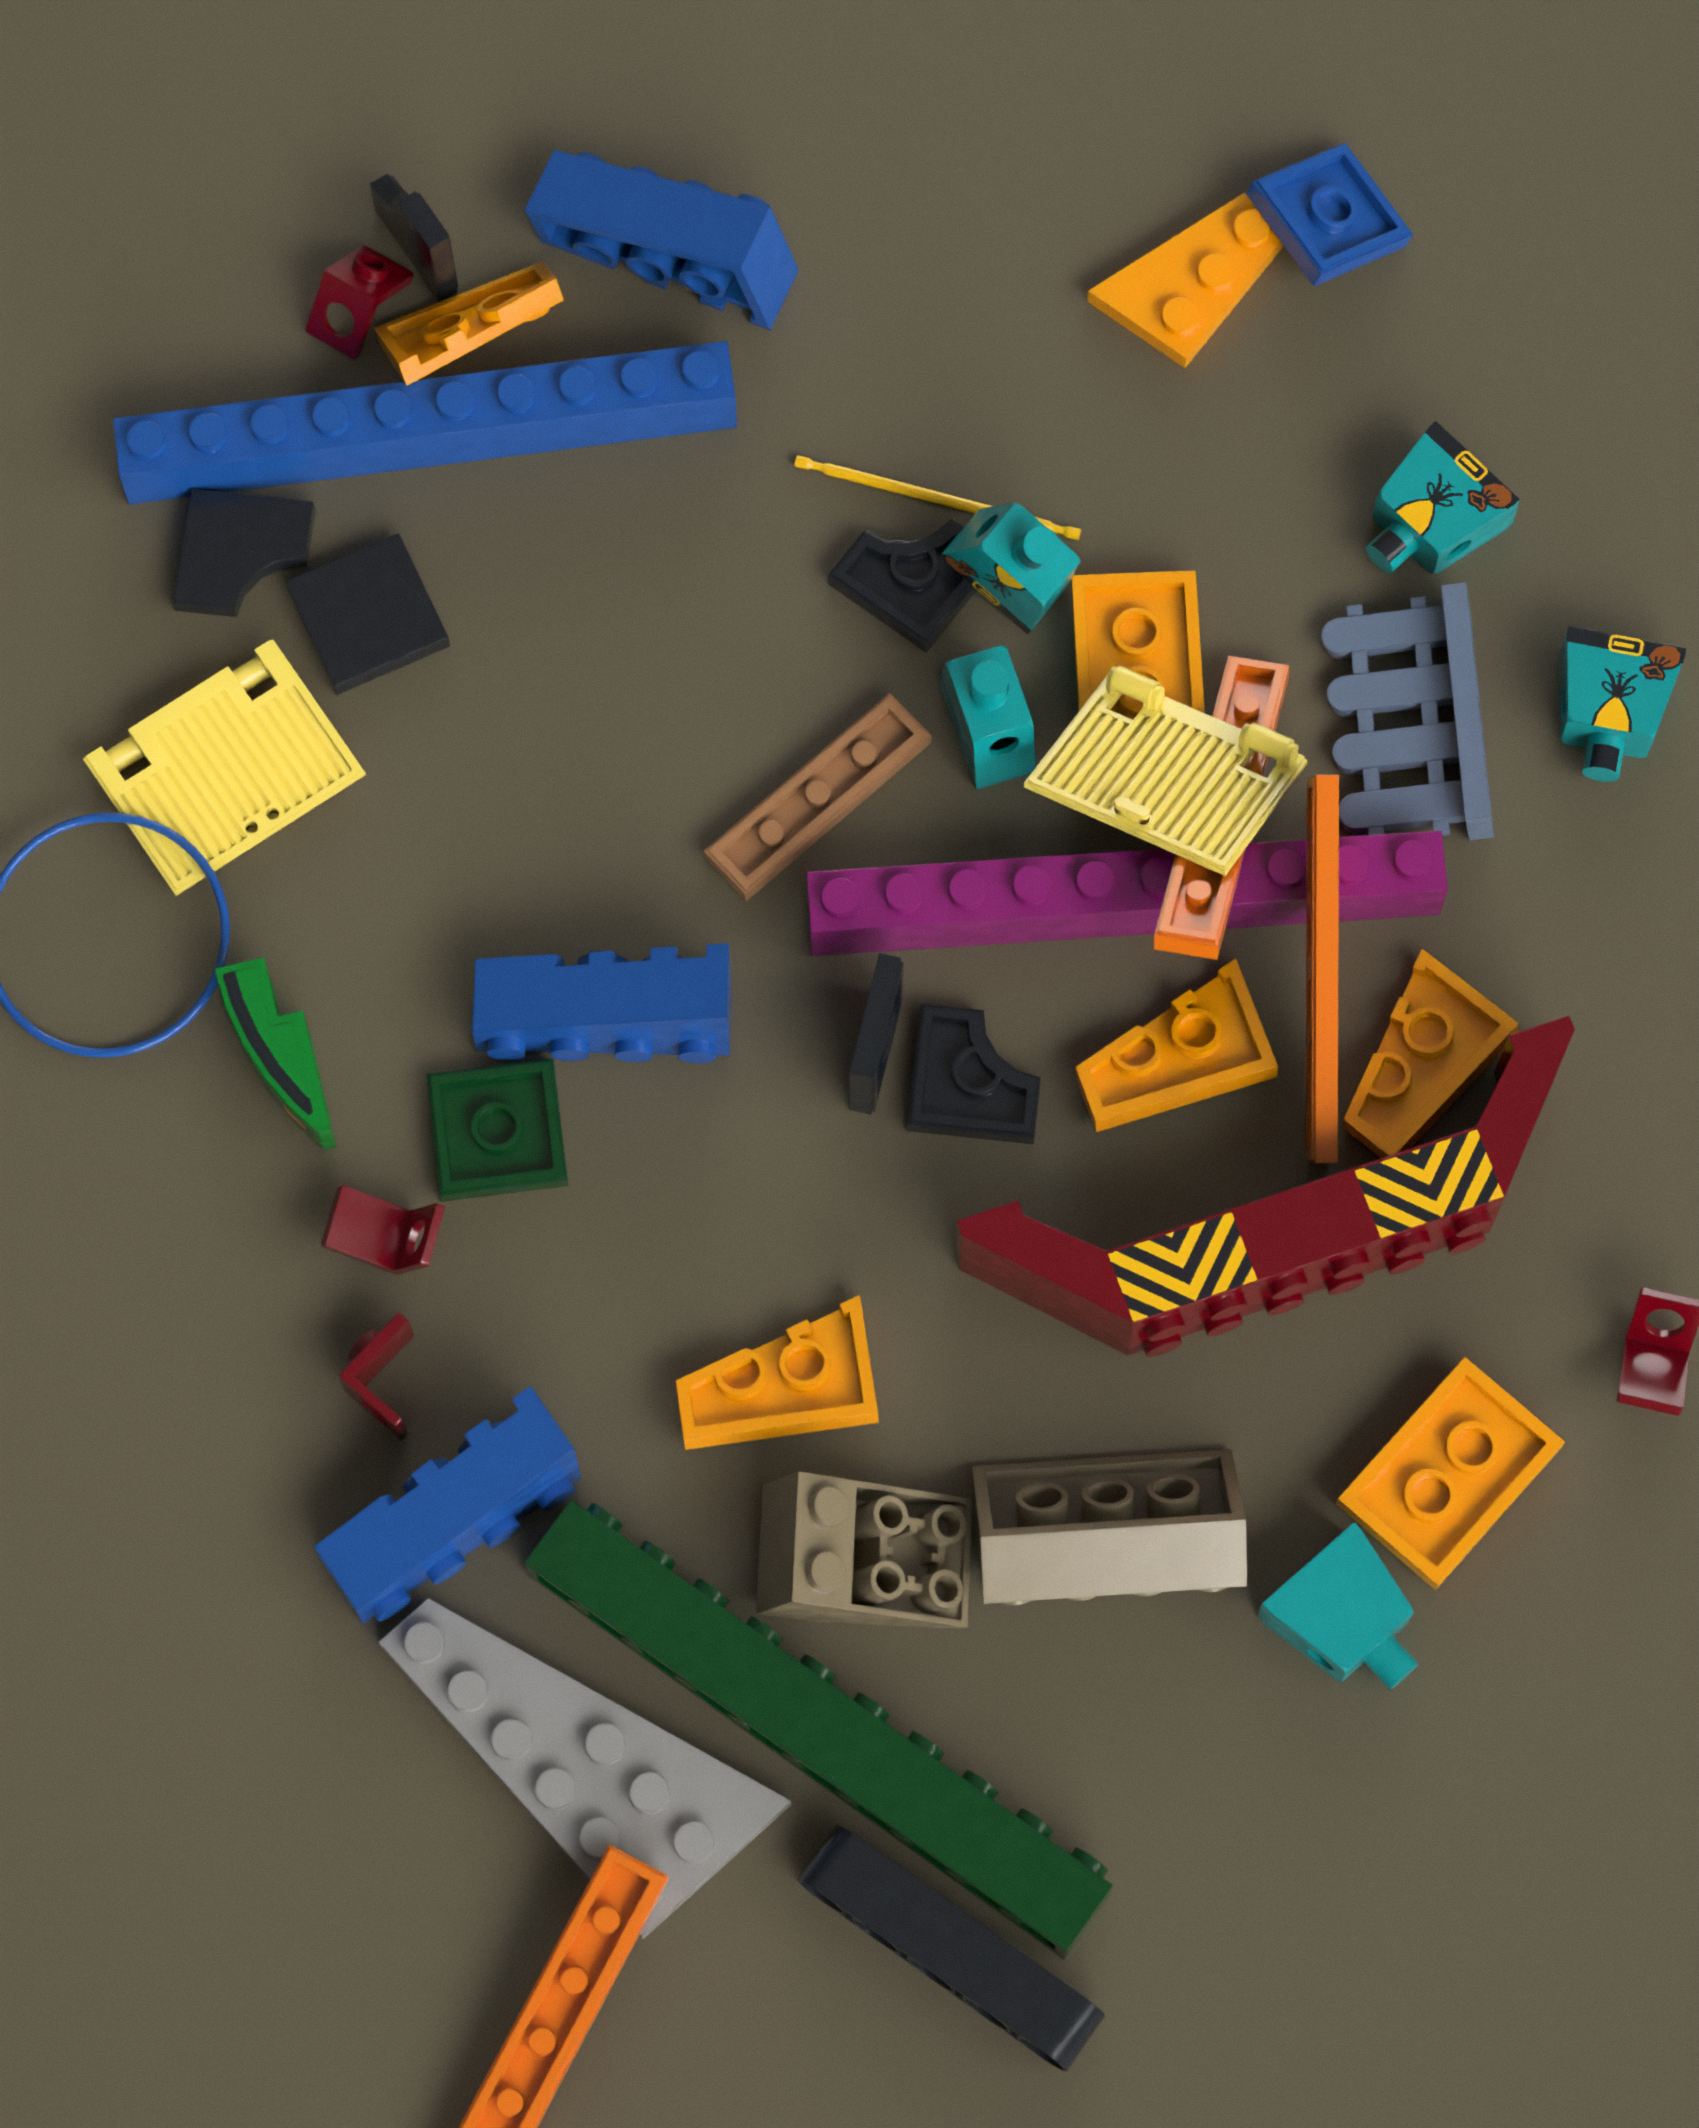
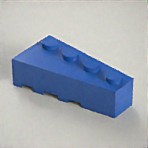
[524,150,799,330]
[472,943,732,1064]
[314,1385,581,1623]

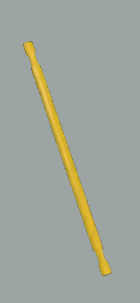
[794,455,1082,541]

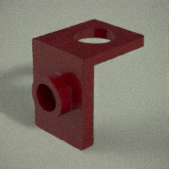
[305,245,414,359]
[321,1185,445,1275]
[1616,1287,1699,1416]
[339,1312,414,1440]

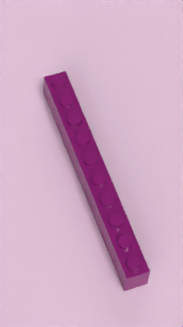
[807,830,1448,956]

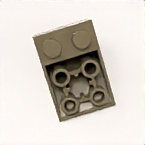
[756,1471,973,1629]

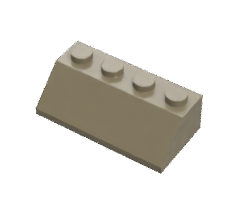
[972,1449,1247,1605]

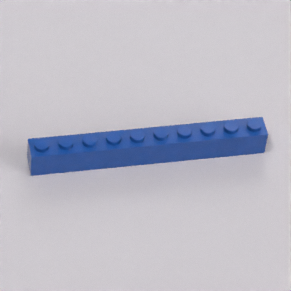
[113,341,737,505]

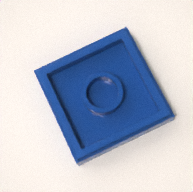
[1246,143,1413,286]

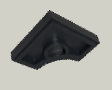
[370,173,458,302]
[173,489,316,617]
[827,519,977,653]
[907,1004,1041,1145]

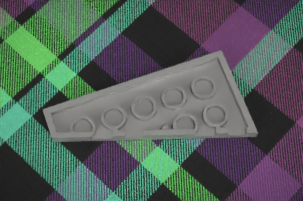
[379,1598,791,1939]

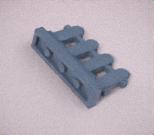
[1321,582,1494,841]

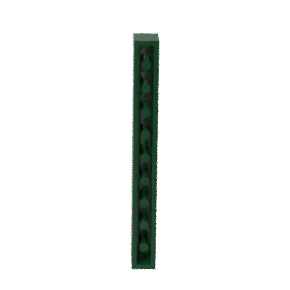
[524,1500,1113,1959]

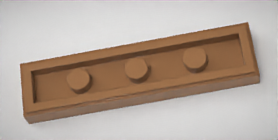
[703,692,932,902]

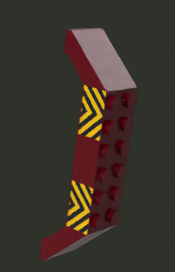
[954,1015,1575,1357]

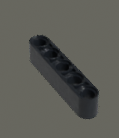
[797,1825,1105,2072]

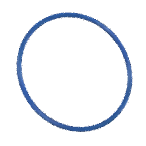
[0,812,230,1058]

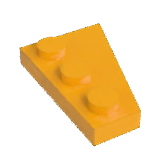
[1087,192,1284,368]
[374,261,564,386]
[1343,949,1519,1158]
[1075,958,1278,1132]
[676,1295,879,1450]

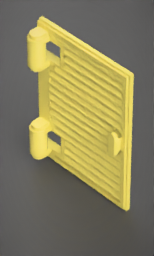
[83,639,366,896]
[1024,665,1307,876]

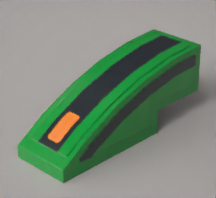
[214,957,336,1150]

